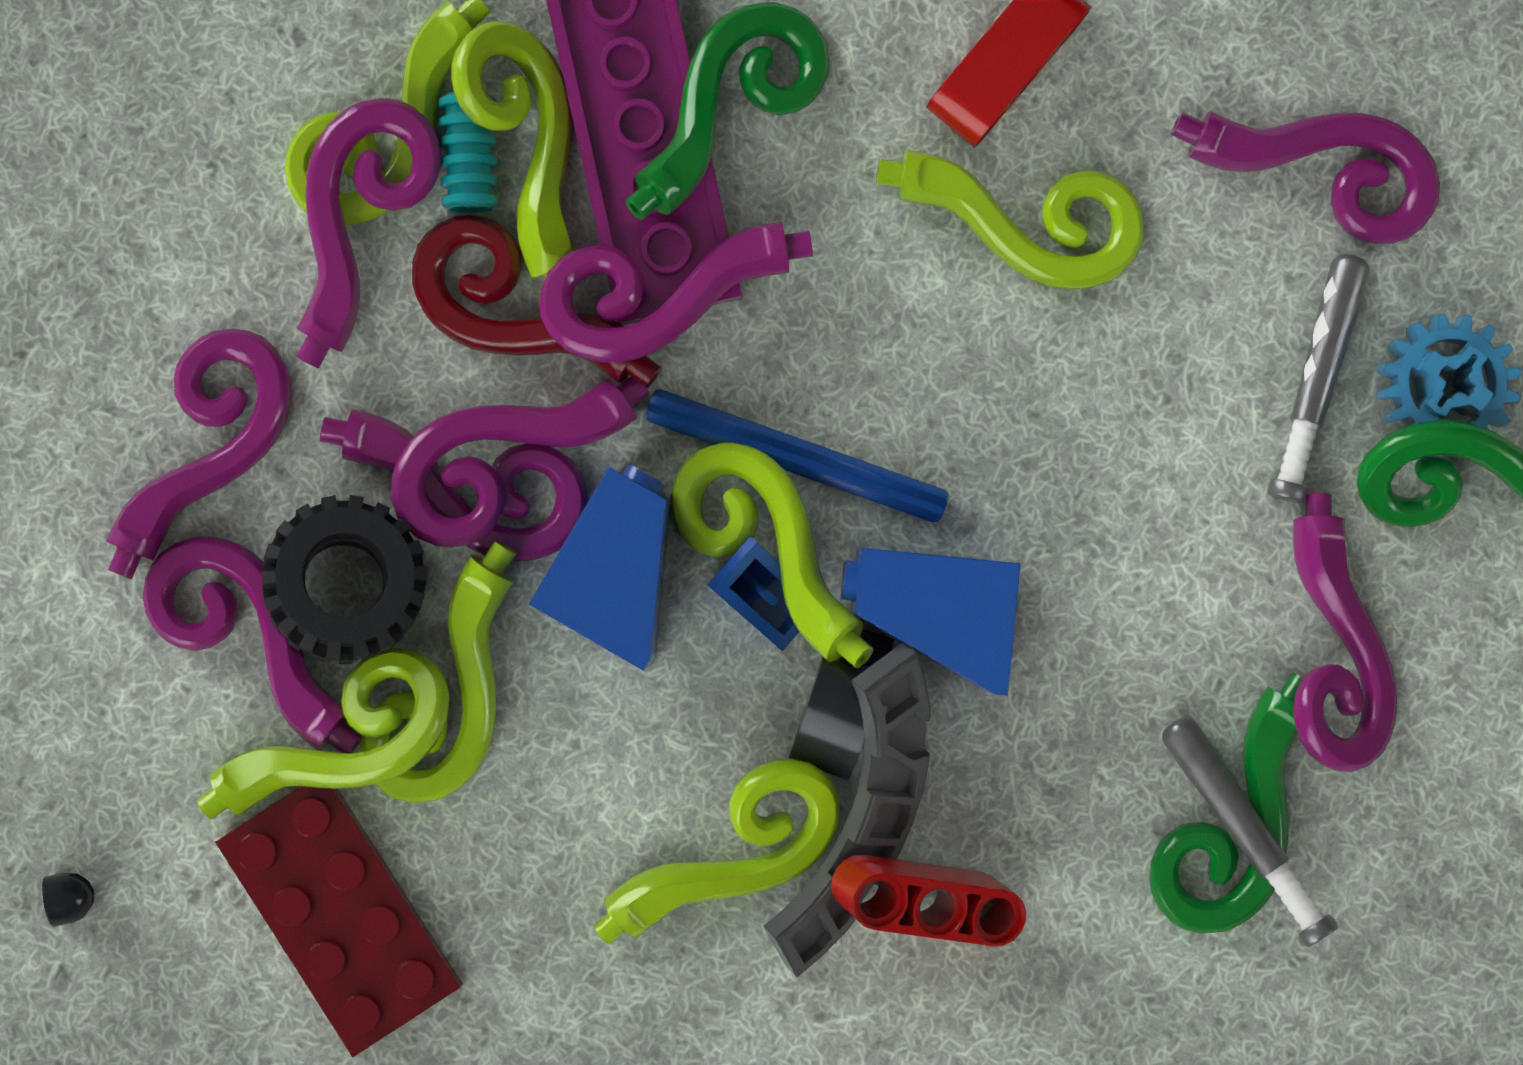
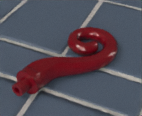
[412,215,662,388]

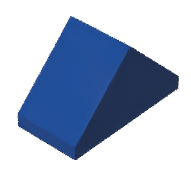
[707,536,799,651]

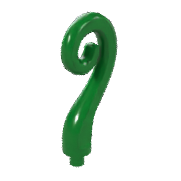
[625,2,830,220]
[1357,420,1523,527]
[1149,672,1302,934]

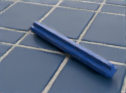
[646,389,949,523]

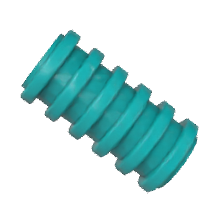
[438,92,499,213]

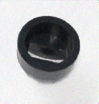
[42,873,94,927]

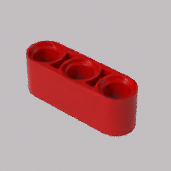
[926,0,1092,148]
[831,855,1026,946]

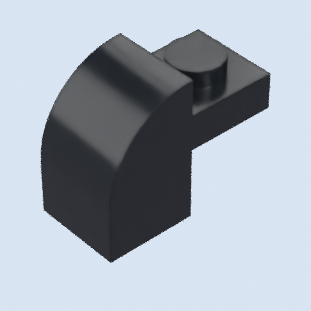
[788,629,894,780]

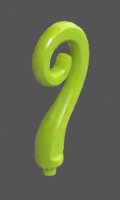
[285,0,491,226]
[451,21,576,289]
[876,150,1144,290]
[670,442,873,668]
[360,540,517,803]
[197,648,450,819]
[594,758,840,945]

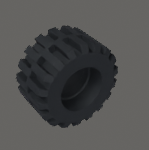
[262,495,427,664]

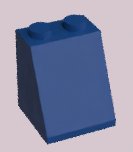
[529,464,671,671]
[840,548,1021,696]

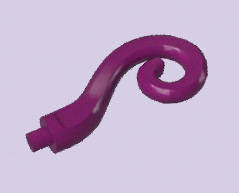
[296,98,441,368]
[1171,111,1440,244]
[539,222,813,362]
[106,328,291,579]
[391,376,650,548]
[320,410,588,562]
[1293,493,1397,773]
[143,536,362,754]

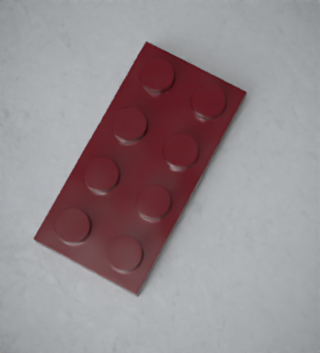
[215,786,463,1058]

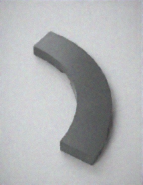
[763,642,931,977]

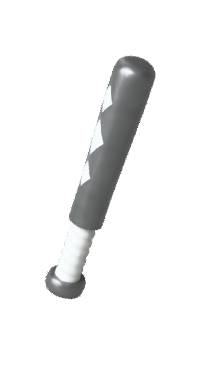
[1267,254,1370,504]
[1162,717,1338,947]

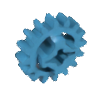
[1376,314,1522,430]

